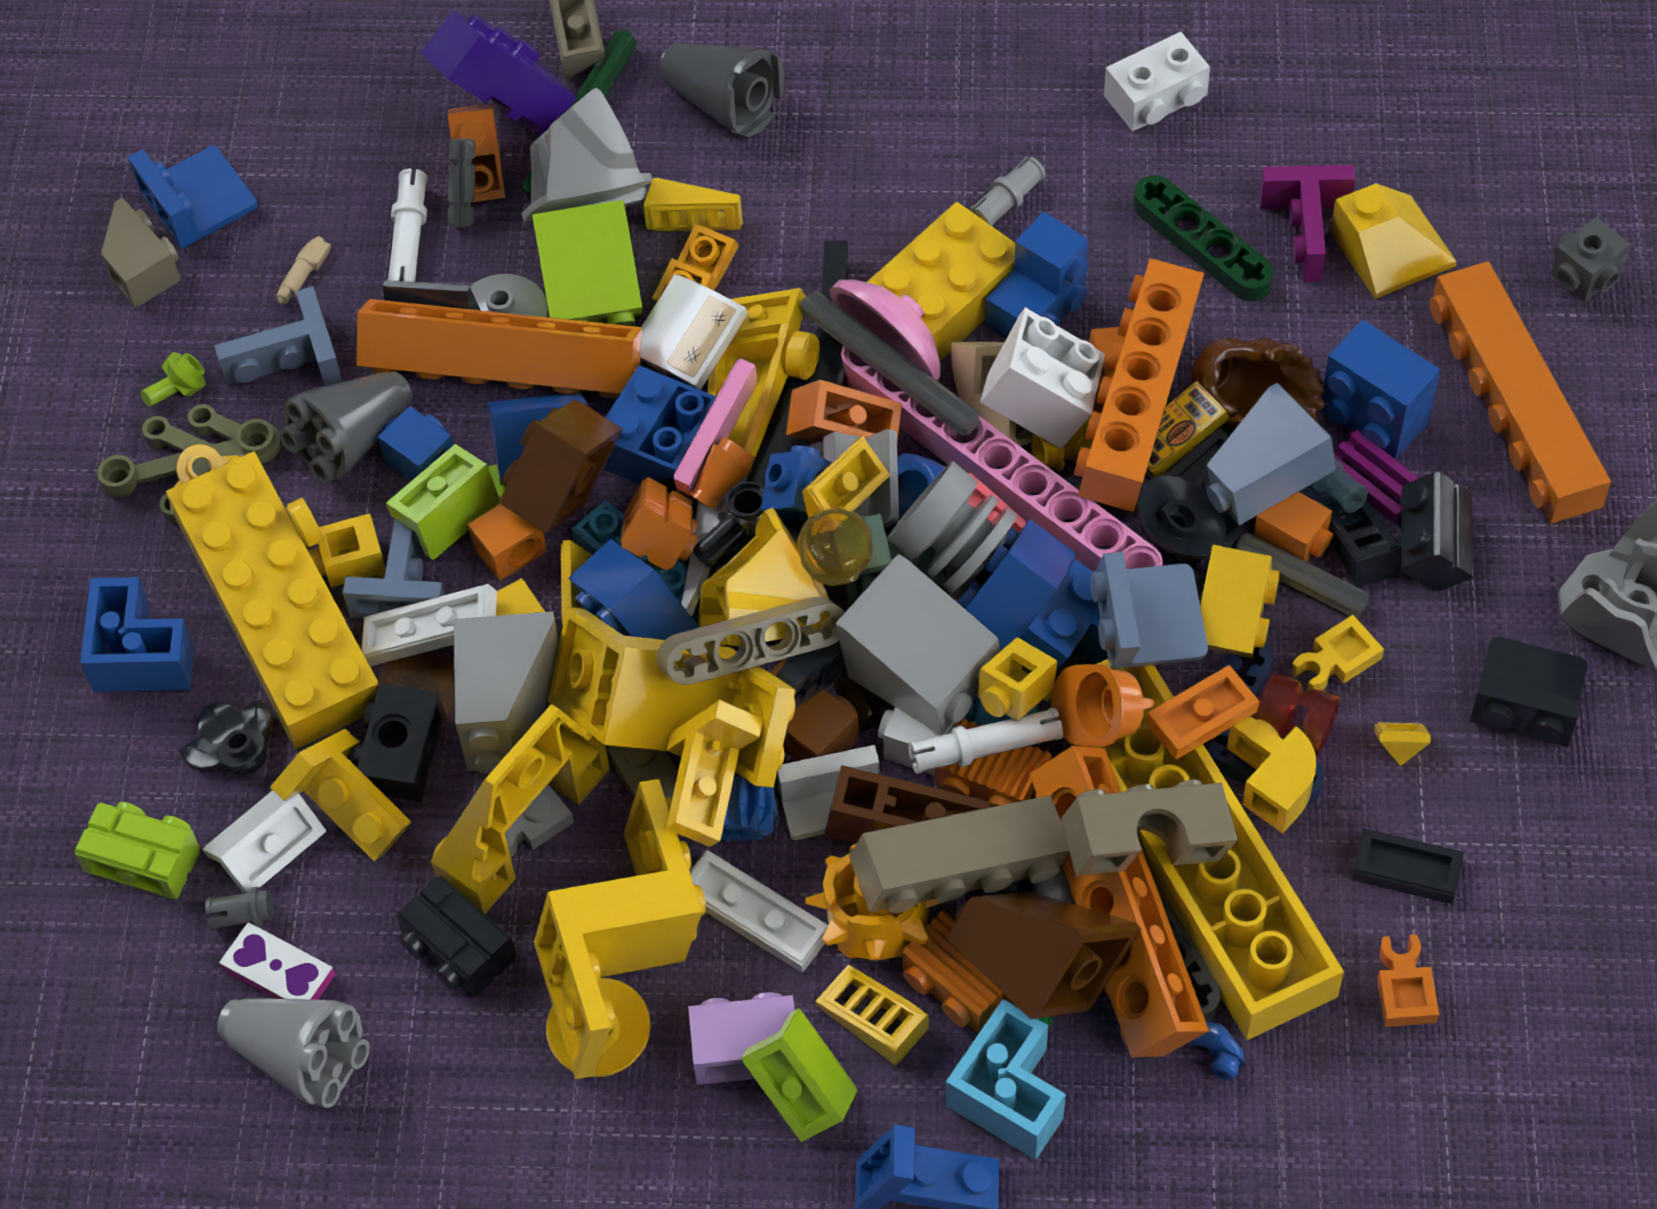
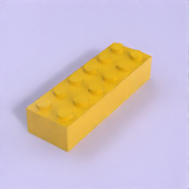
[166,451,379,750]

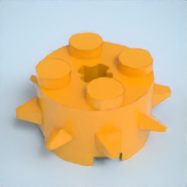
[805,843,941,961]

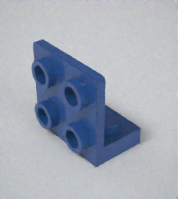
[127,145,258,249]

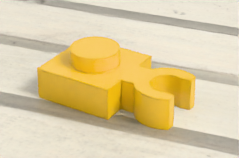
[1291,615,1384,695]

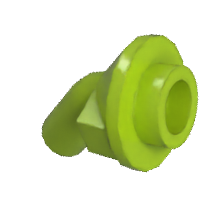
[141,352,206,407]

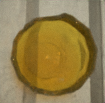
[797,506,874,587]

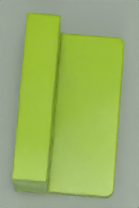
[386,444,500,560]
[741,1008,857,1142]

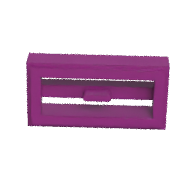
[1332,429,1419,523]

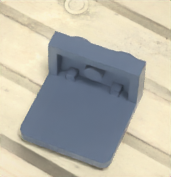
[1090,552,1208,669]

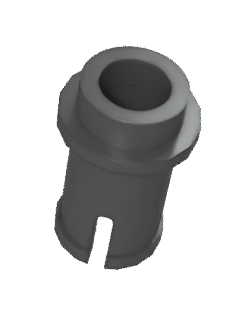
[205,887,274,930]

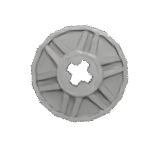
[887,461,1017,594]

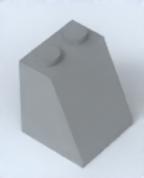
[835,554,1000,735]
[454,611,559,774]

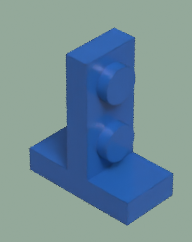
[855,1124,999,1209]

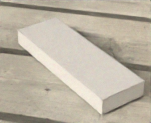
[361,584,497,666]
[690,850,828,973]

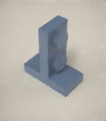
[214,286,343,386]
[343,519,445,619]

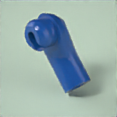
[1187,1021,1245,1080]

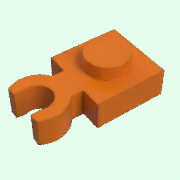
[1377,934,1439,1027]

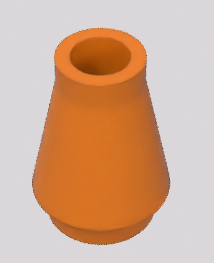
[690,436,755,510]

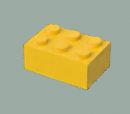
[867,202,1015,361]

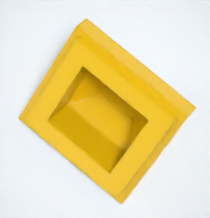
[1374,722,1431,766]

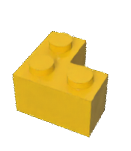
[1200,545,1280,658]

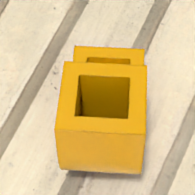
[1227,716,1316,834]

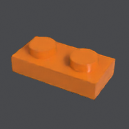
[1146,665,1260,760]

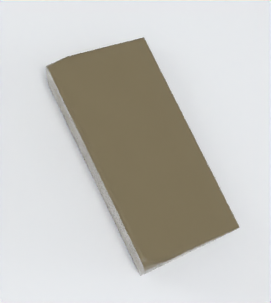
[549,0,605,79]

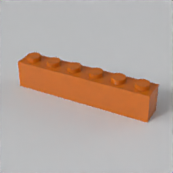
[1430,261,1611,524]
[357,299,642,399]

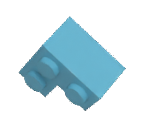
[946,999,1066,1160]

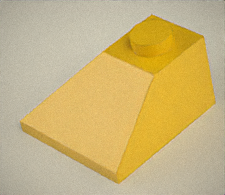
[1330,183,1456,299]

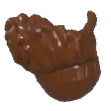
[1192,337,1325,433]

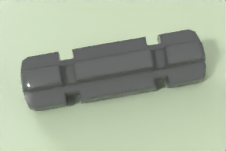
[448,138,475,228]

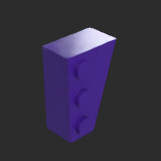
[420,10,577,136]

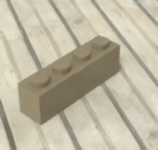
[849,795,1070,913]

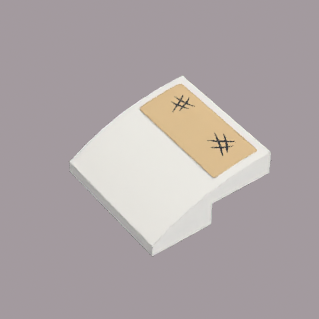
[641,274,749,390]

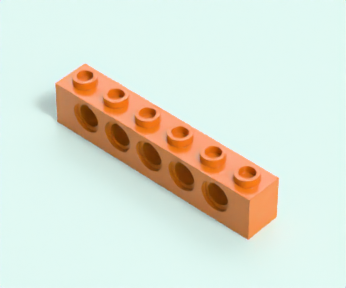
[1074,258,1204,512]
[1029,746,1209,1057]

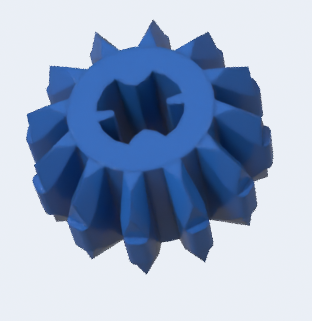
[721,775,777,843]

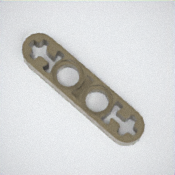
[657,597,844,685]

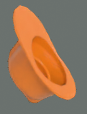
[1051,664,1154,746]

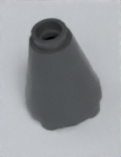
[280,371,413,485]

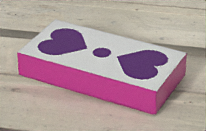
[219,922,336,1000]

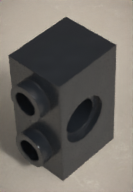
[352,683,445,802]

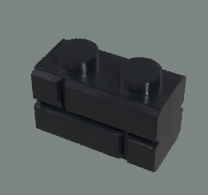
[1400,472,1472,591]
[396,876,517,997]

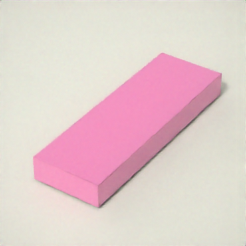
[673,358,758,502]

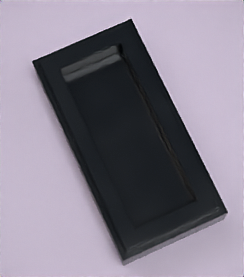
[1352,828,1464,904]

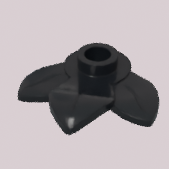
[179,700,273,775]

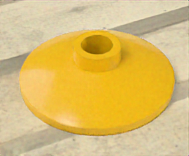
[546,978,651,1077]

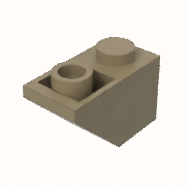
[101,197,181,308]

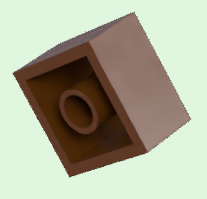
[499,399,623,533]

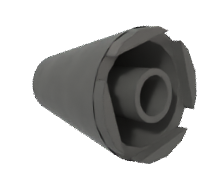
[659,42,785,137]

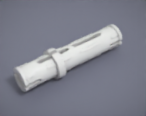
[388,169,428,282]
[908,707,1063,774]

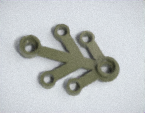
[97,404,281,524]

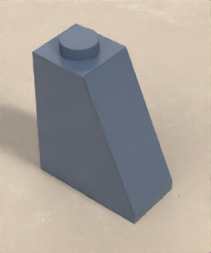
[1207,383,1336,525]

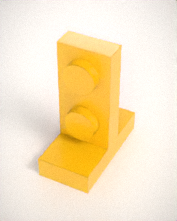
[666,700,763,847]
[270,728,412,861]

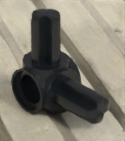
[693,481,810,567]

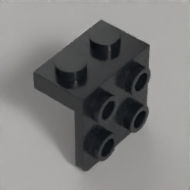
[1469,637,1588,747]

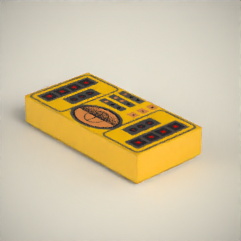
[1147,381,1229,478]

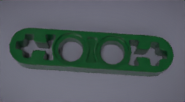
[1133,175,1274,302]

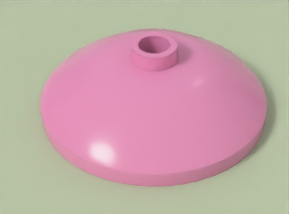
[830,279,941,381]

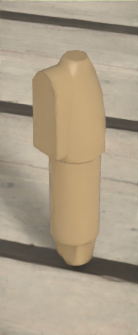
[276,236,331,304]

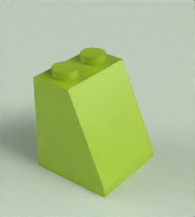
[532,199,643,326]

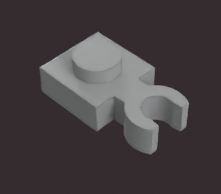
[505,784,574,858]

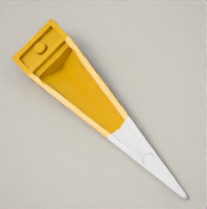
[682,288,806,616]

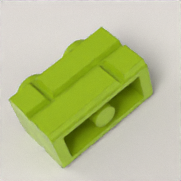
[75,802,200,900]

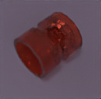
[1255,672,1341,757]

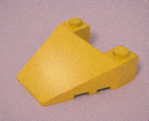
[431,704,610,914]

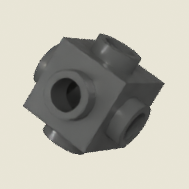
[1551,217,1631,302]

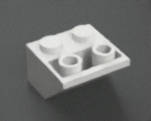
[980,307,1105,449]

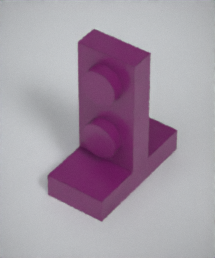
[1259,165,1355,282]

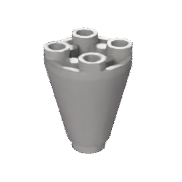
[217,998,370,1108]

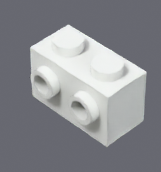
[1104,32,1210,132]

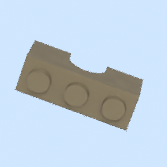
[1061,780,1238,876]

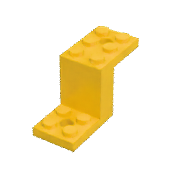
[547,607,795,788]
[534,779,706,1080]

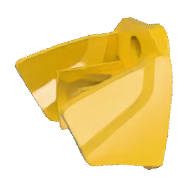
[698,507,829,646]

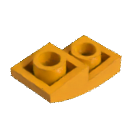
[652,224,739,302]

